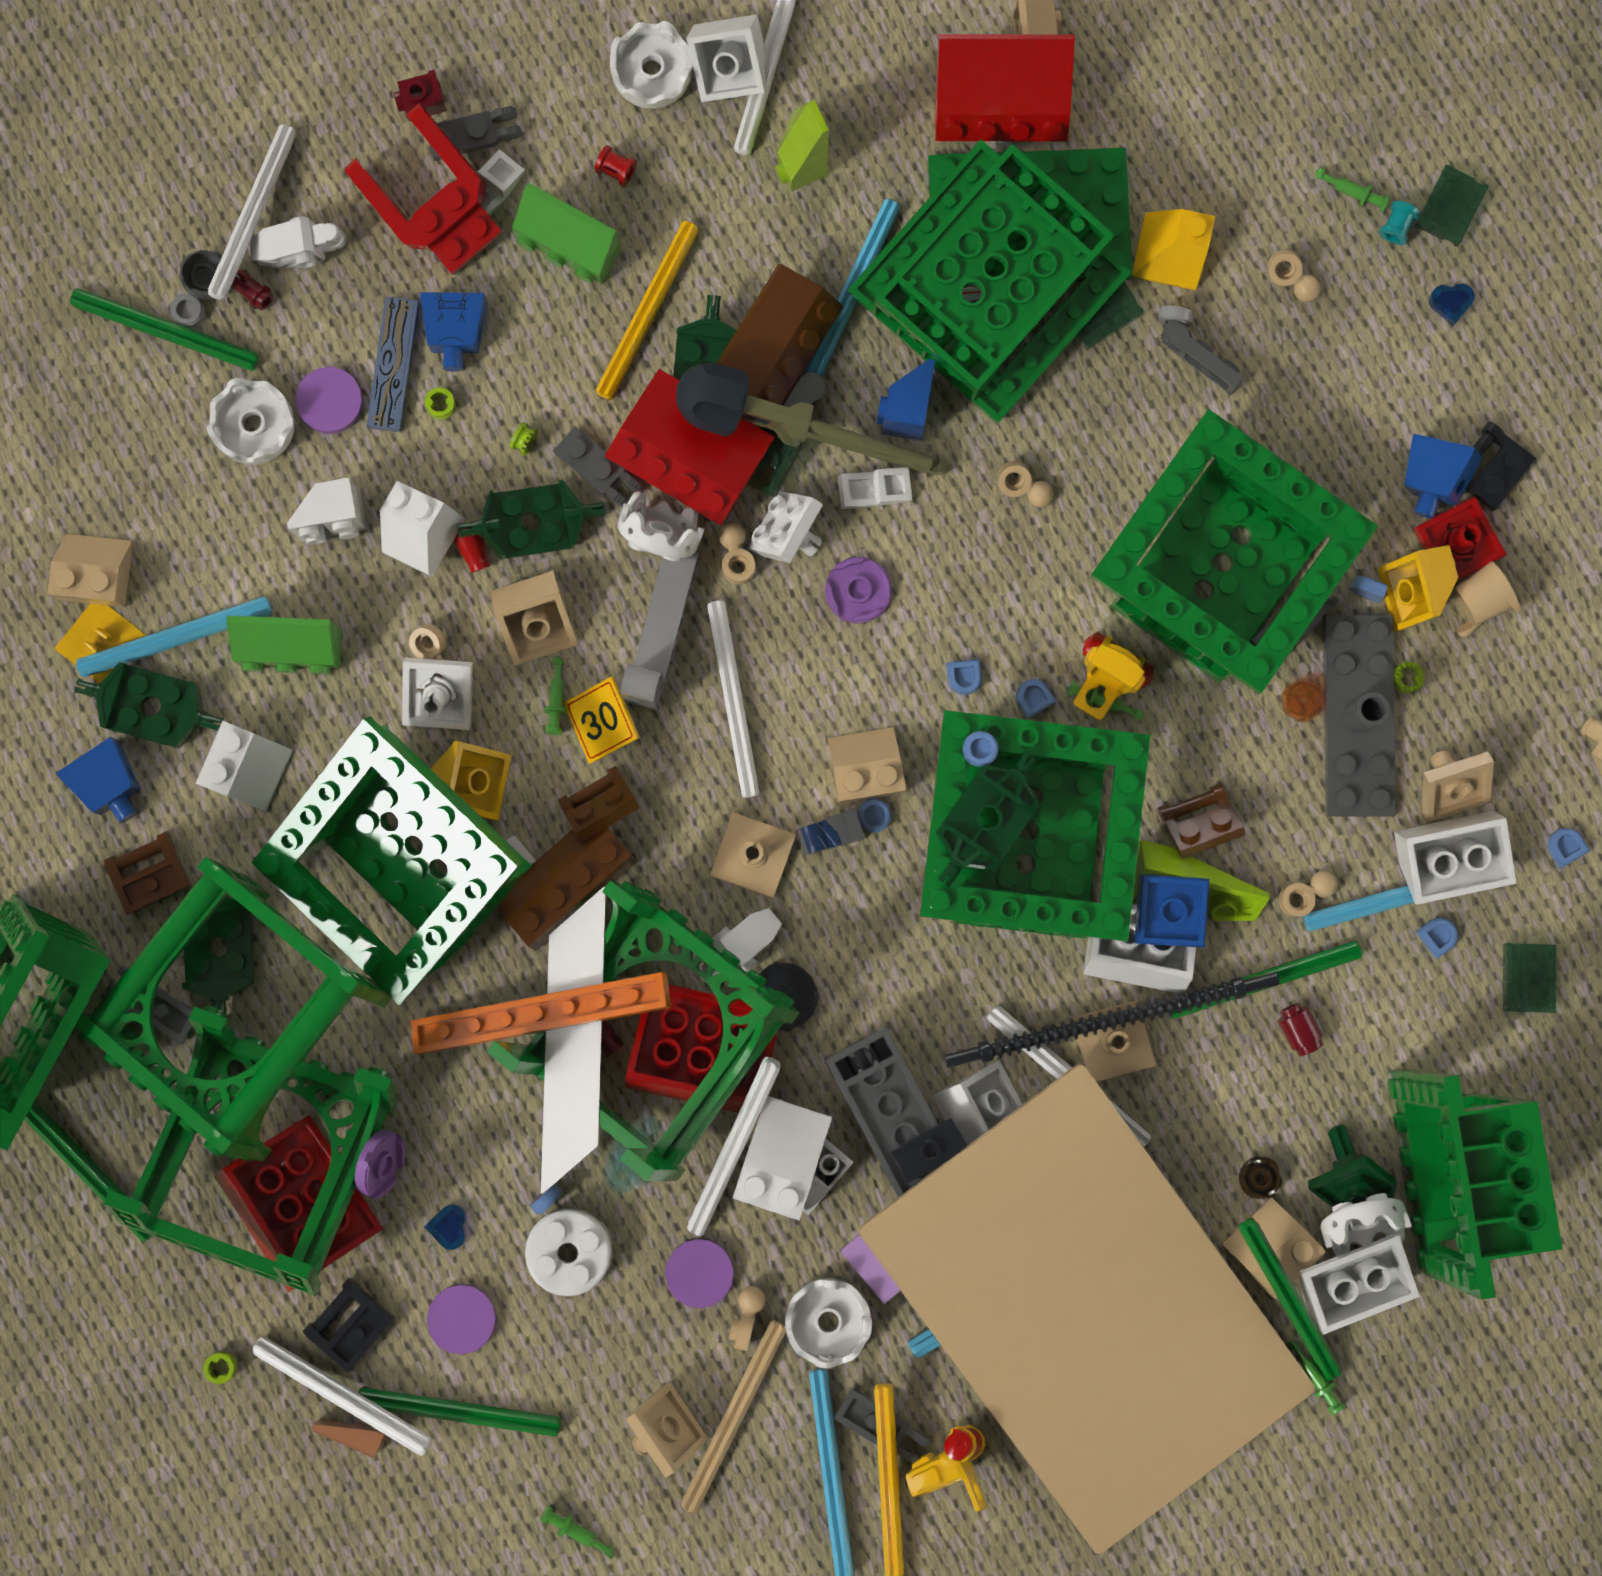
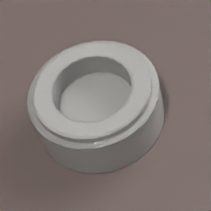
[170,293,205,328]
[1158,306,1193,327]

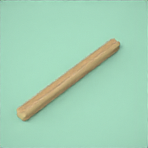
[681,1320,786,1513]

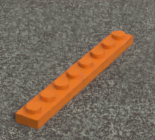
[410,972,672,1055]

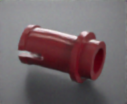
[231,270,273,310]
[601,1020,624,1057]

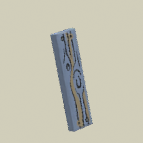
[366,296,420,433]

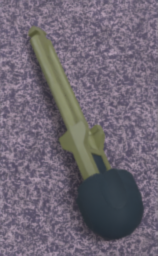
[676,363,948,476]

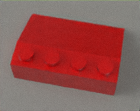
[934,34,1075,141]
[604,369,775,526]
[625,984,778,1117]
[214,1115,383,1292]

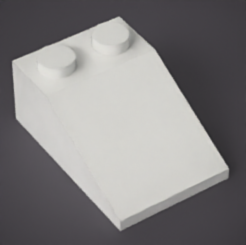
[733,1096,832,1221]

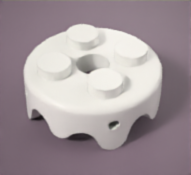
[610,21,693,109]
[206,378,295,465]
[617,490,704,561]
[1320,1193,1412,1256]
[525,1208,612,1297]
[785,1278,872,1369]

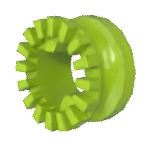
[424,387,456,420]
[509,422,539,456]
[1394,662,1425,693]
[203,1351,237,1384]

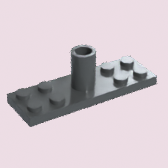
[1323,615,1396,817]

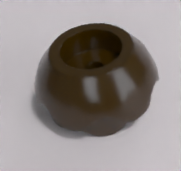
[1239,1156,1282,1200]

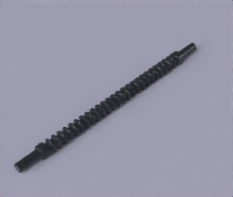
[944,972,1280,1068]

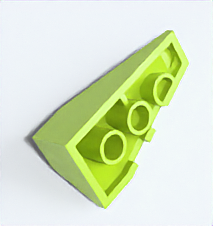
[774,99,829,192]
[1132,840,1270,921]

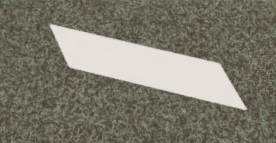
[541,887,606,1194]

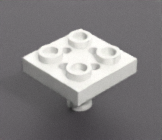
[748,491,823,563]
[402,657,473,730]

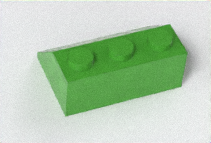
[512,183,621,284]
[227,615,342,675]

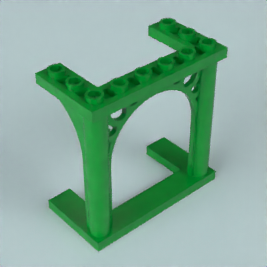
[75,857,392,1161]
[487,881,800,1182]
[103,1006,397,1296]

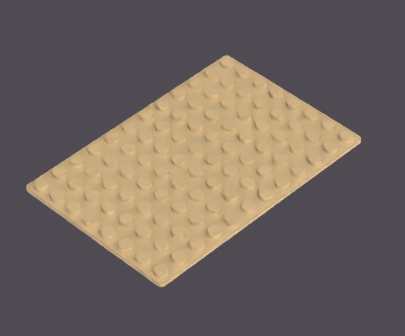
[859,1064,1315,1554]

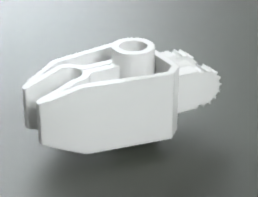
[250,216,347,269]
[699,908,782,982]

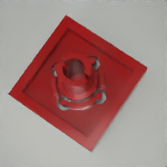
[1413,496,1507,582]

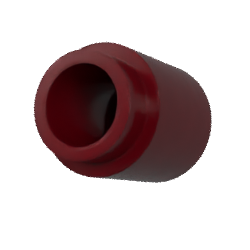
[1277,1003,1324,1056]

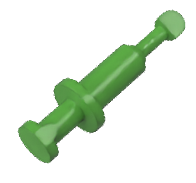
[1315,168,1390,212]
[544,656,567,736]
[1067,680,1144,720]
[1287,1340,1346,1415]
[540,1505,614,1559]

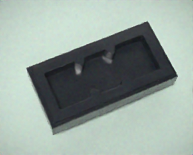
[891,1118,967,1183]

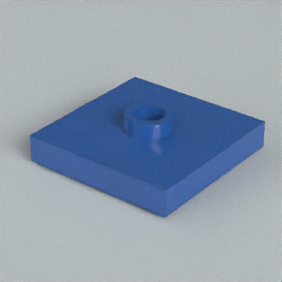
[1134,874,1210,948]

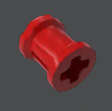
[594,145,637,187]

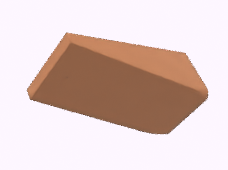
[311,1419,387,1457]

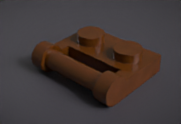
[558,766,640,843]
[1157,783,1245,859]
[104,831,192,915]

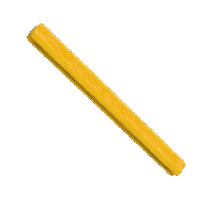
[596,220,698,400]
[874,1383,904,1576]

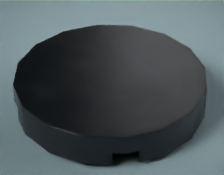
[760,963,817,1030]

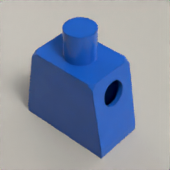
[1405,434,1482,518]
[56,737,141,823]

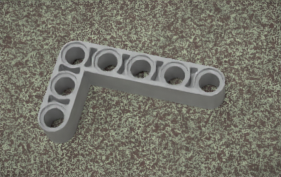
[620,552,700,710]

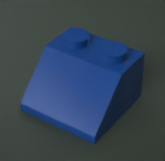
[877,359,935,441]

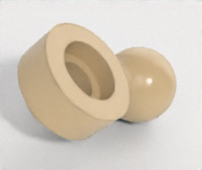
[1267,250,1321,302]
[997,461,1054,507]
[719,523,756,584]
[409,624,447,678]
[1278,871,1338,917]
[729,1286,766,1351]

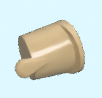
[1453,561,1521,637]

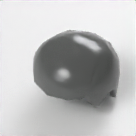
[179,250,222,301]

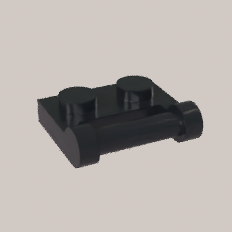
[1466,422,1536,511]
[303,1277,395,1373]

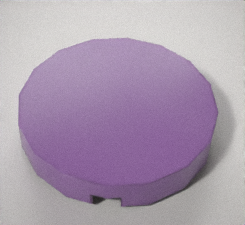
[295,367,364,434]
[825,557,892,624]
[355,1129,406,1199]
[665,1238,734,1308]
[427,1283,497,1354]

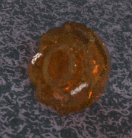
[1282,680,1324,722]

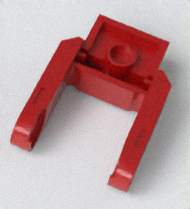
[344,103,504,275]

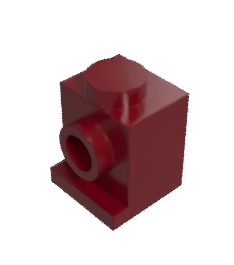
[393,69,447,121]

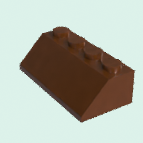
[716,263,844,406]
[497,827,638,951]

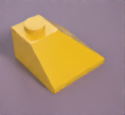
[1132,209,1215,291]
[1377,545,1458,632]
[431,741,512,821]

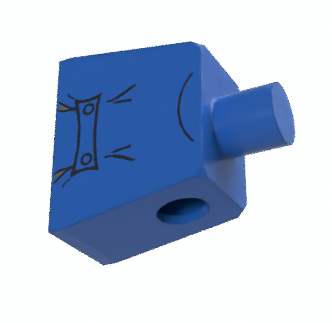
[420,292,488,372]

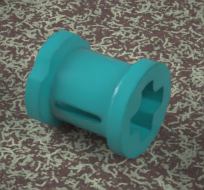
[1378,201,1420,245]

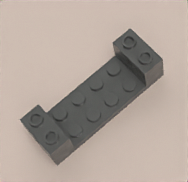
[825,1027,944,1197]

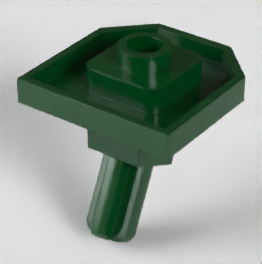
[1308,1125,1397,1207]

